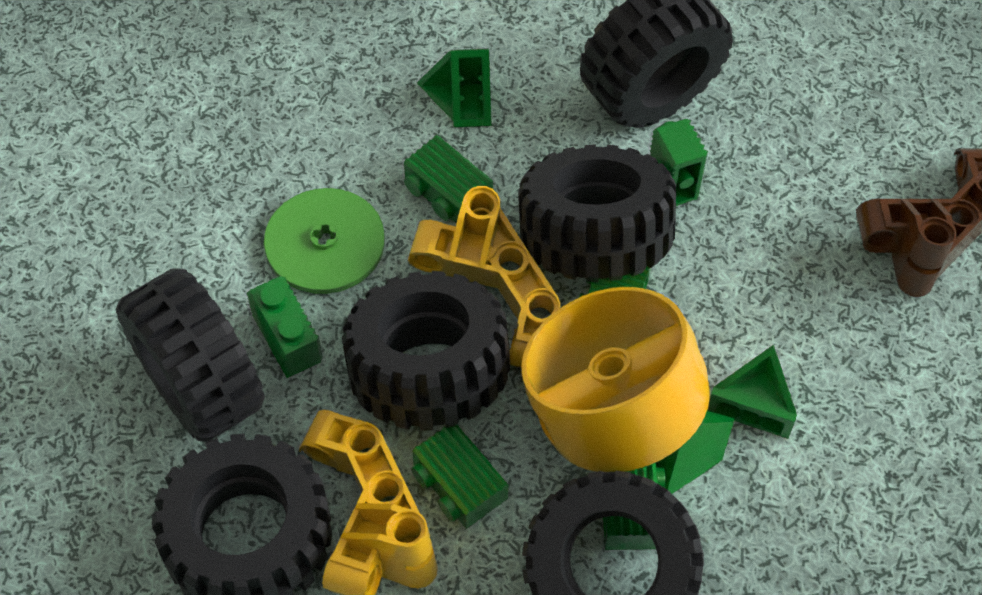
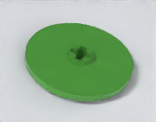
[264,188,385,294]

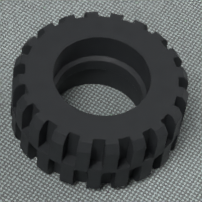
[580,0,733,128]
[518,144,676,282]
[115,268,265,441]
[342,271,510,431]
[152,433,332,595]
[522,471,704,595]

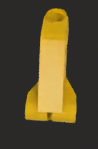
[408,186,560,368]
[299,410,438,595]

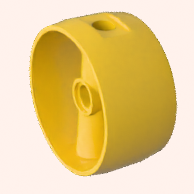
[521,287,710,472]

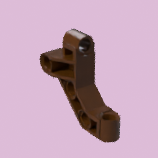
[856,148,982,297]

